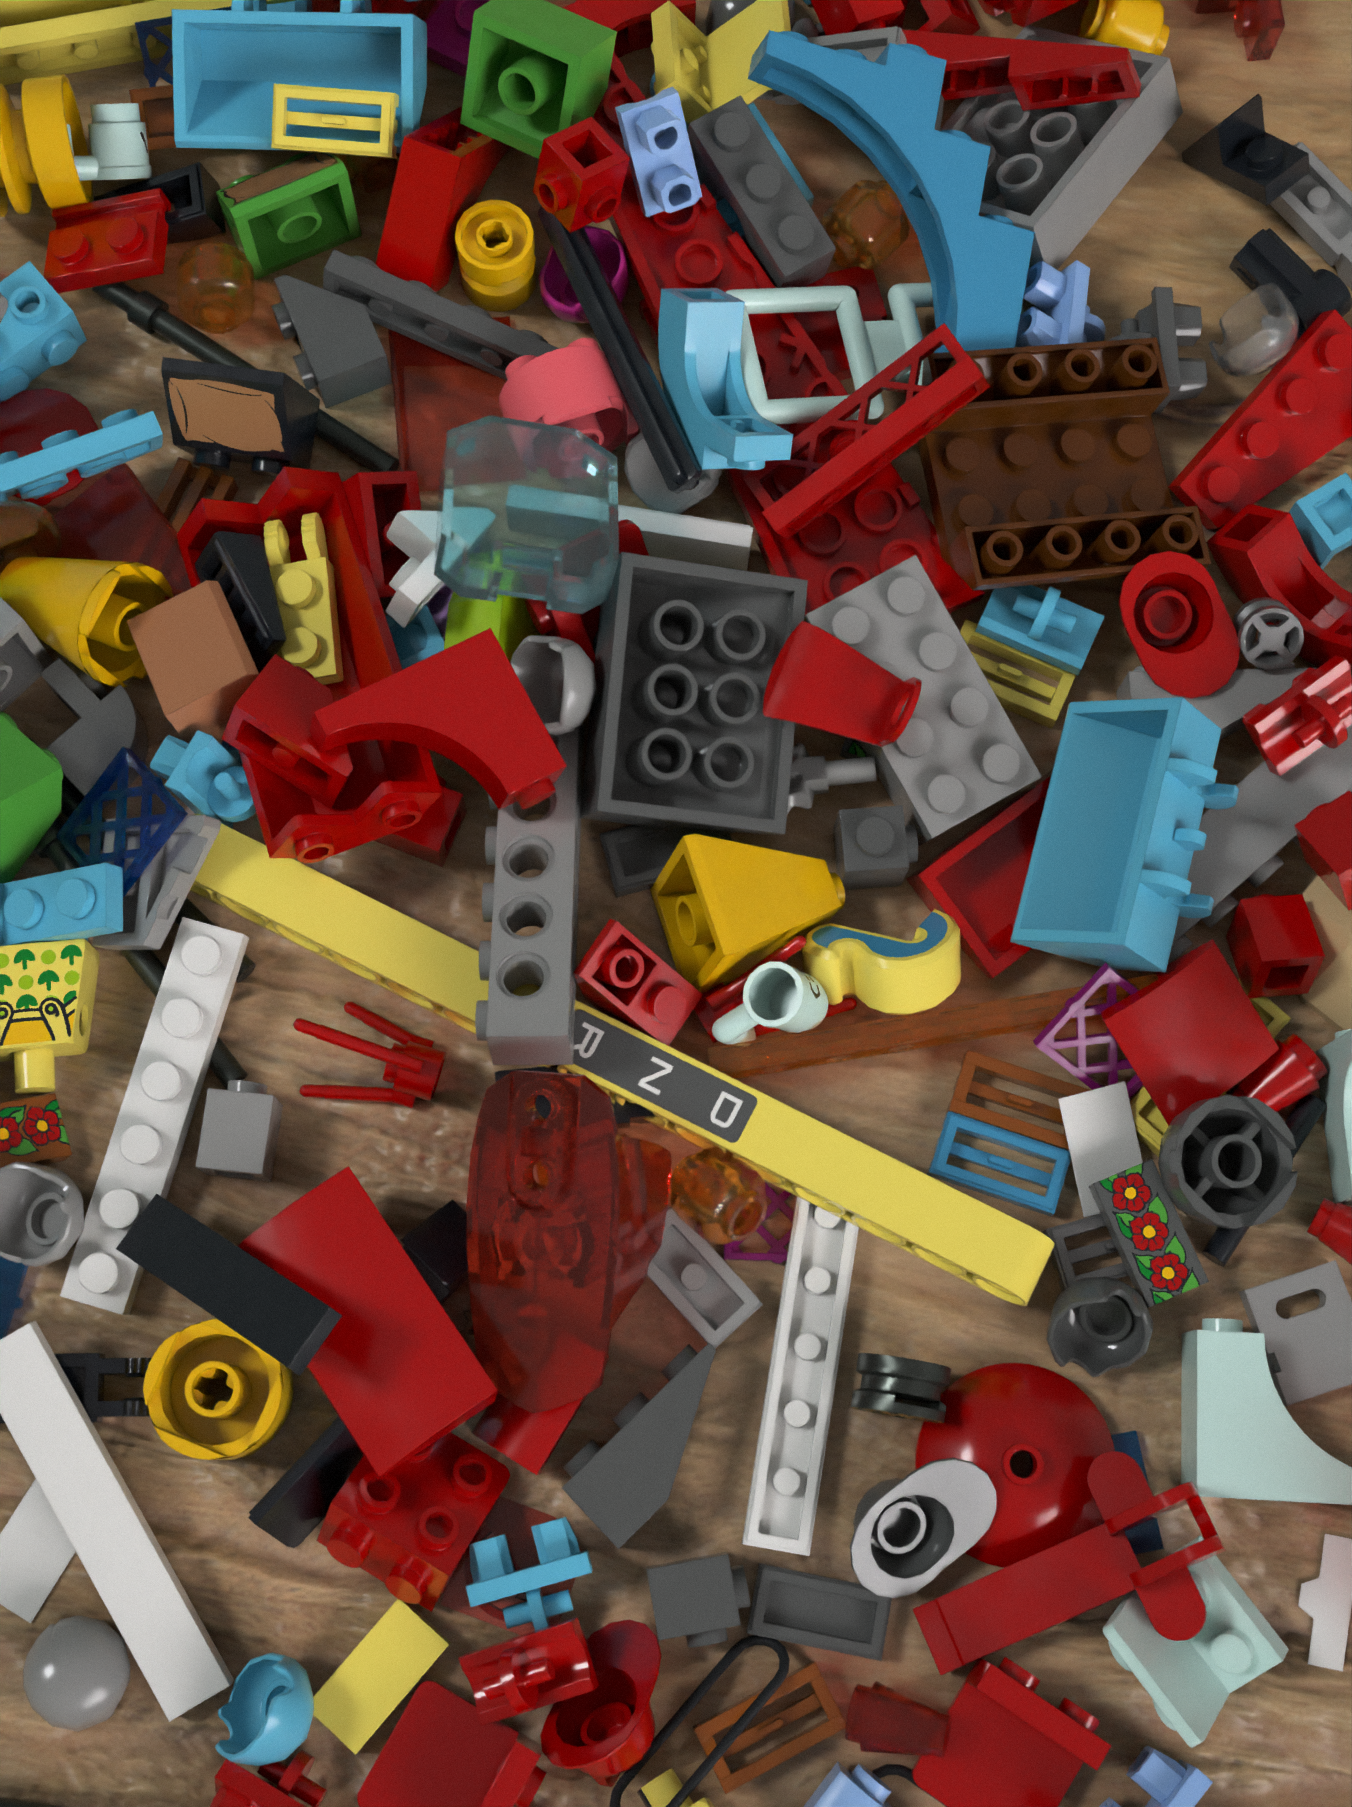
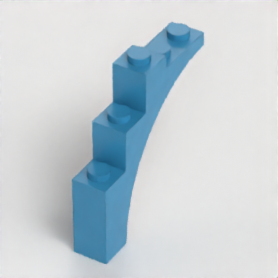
[748,30,1035,353]

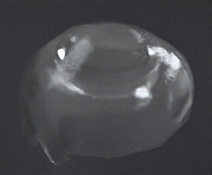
[1209,282,1299,377]

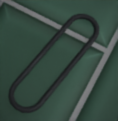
[610,1635,790,1807]

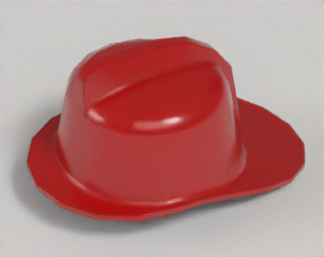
[1119,551,1240,699]
[540,1619,662,1787]

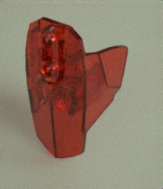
[466,1070,672,1413]

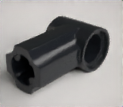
[1229,228,1352,346]

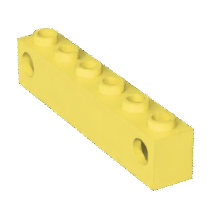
[0,0,317,85]

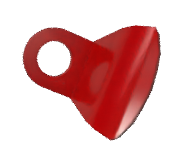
[763,621,922,747]

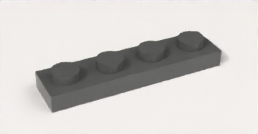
[323,249,559,380]

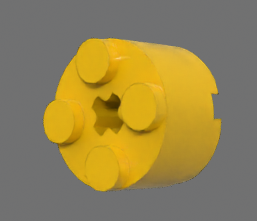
[143,1319,293,1460]

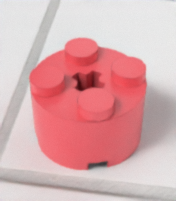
[499,338,639,482]

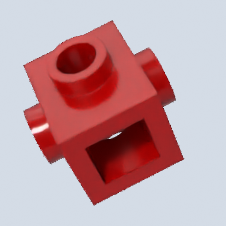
[533,116,630,233]

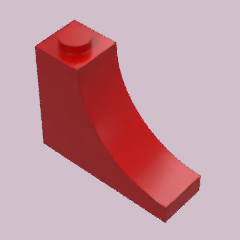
[376,106,513,292]
[309,628,567,810]

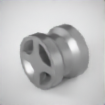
[1232,597,1304,670]

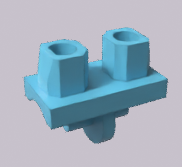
[975,585,1105,676]
[150,730,256,828]
[466,1517,593,1630]

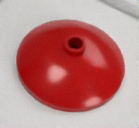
[914,1363,1115,1568]

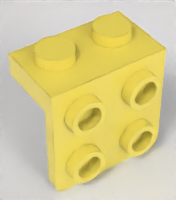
[651,0,791,124]

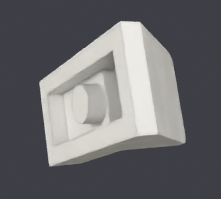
[385,510,496,628]

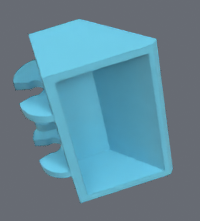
[171,0,427,153]
[1010,697,1239,972]

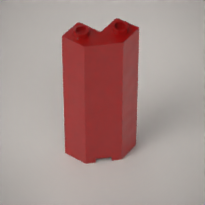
[176,466,442,863]

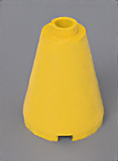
[0,556,173,687]

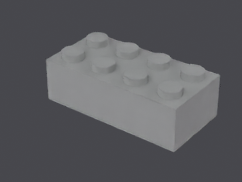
[804,555,1042,846]

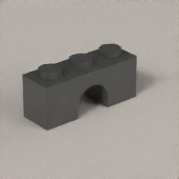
[687,95,836,288]

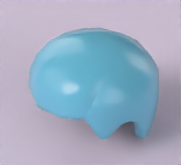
[215,1652,314,1766]

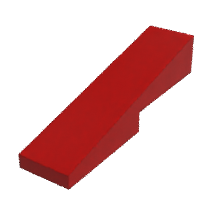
[902,30,1141,111]

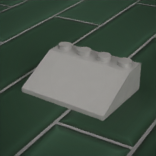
[940,25,1183,270]

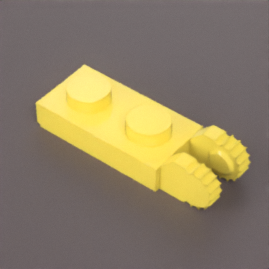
[263,512,344,685]

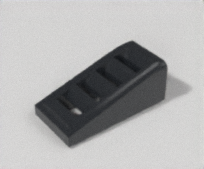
[94,162,226,245]
[195,531,287,674]

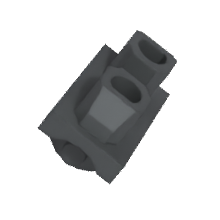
[1109,287,1208,414]

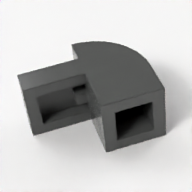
[40,658,149,813]

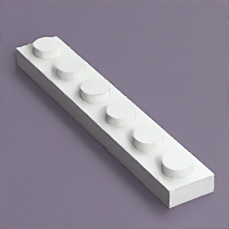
[60,917,249,1315]

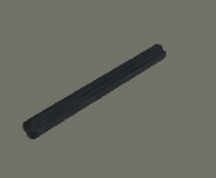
[538,203,702,494]

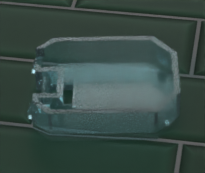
[434,415,619,614]

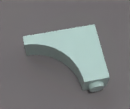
[1181,1318,1352,1505]

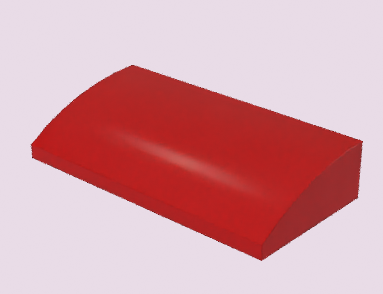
[906,769,1053,979]
[237,1166,498,1479]

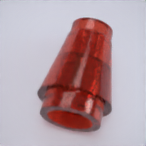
[845,1681,952,1758]

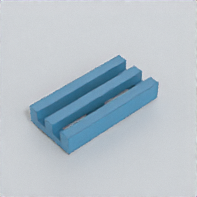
[927,1111,1071,1217]

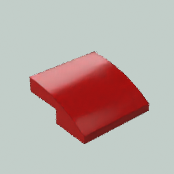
[1101,939,1279,1125]

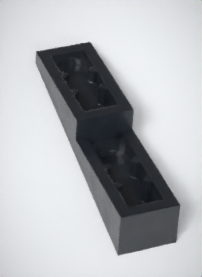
[116,1193,342,1376]

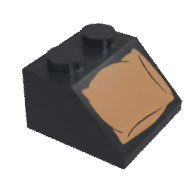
[161,357,320,478]

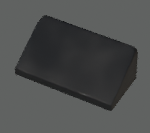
[248,1416,364,1548]

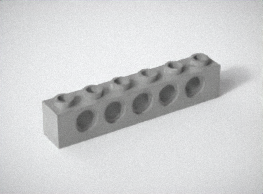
[475,721,584,1065]

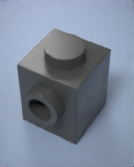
[833,805,918,890]
[646,1552,750,1648]

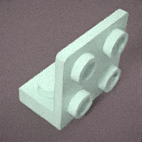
[1103,1535,1289,1748]

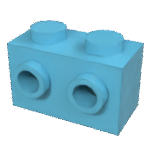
[0,261,87,403]

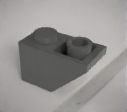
[271,275,393,408]

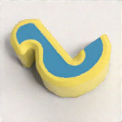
[802,909,961,1015]

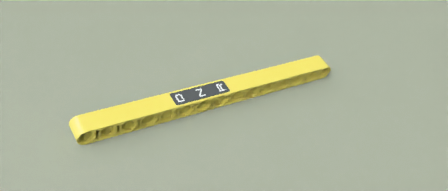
[190,814,1054,1306]

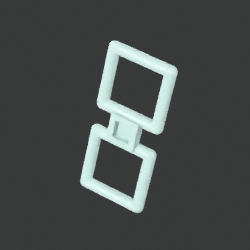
[726,282,1024,425]

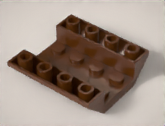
[918,337,1211,591]

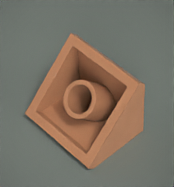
[126,580,259,744]

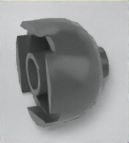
[1158,1095,1298,1229]

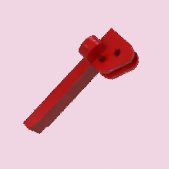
[913,1451,1226,1675]

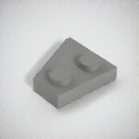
[92,815,221,950]

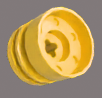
[0,74,93,217]

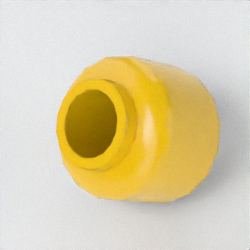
[1078,0,1170,56]

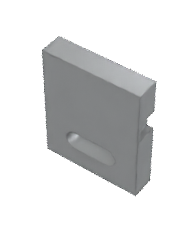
[1239,1260,1352,1406]

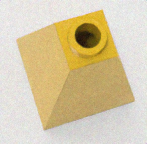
[650,834,845,994]

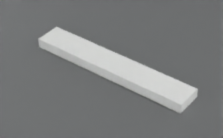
[741,1196,859,1556]
[0,1321,234,1722]

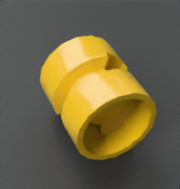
[455,199,537,312]

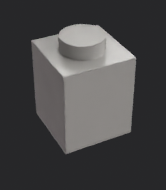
[195,1080,283,1182]

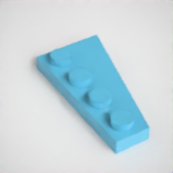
[0,409,163,514]

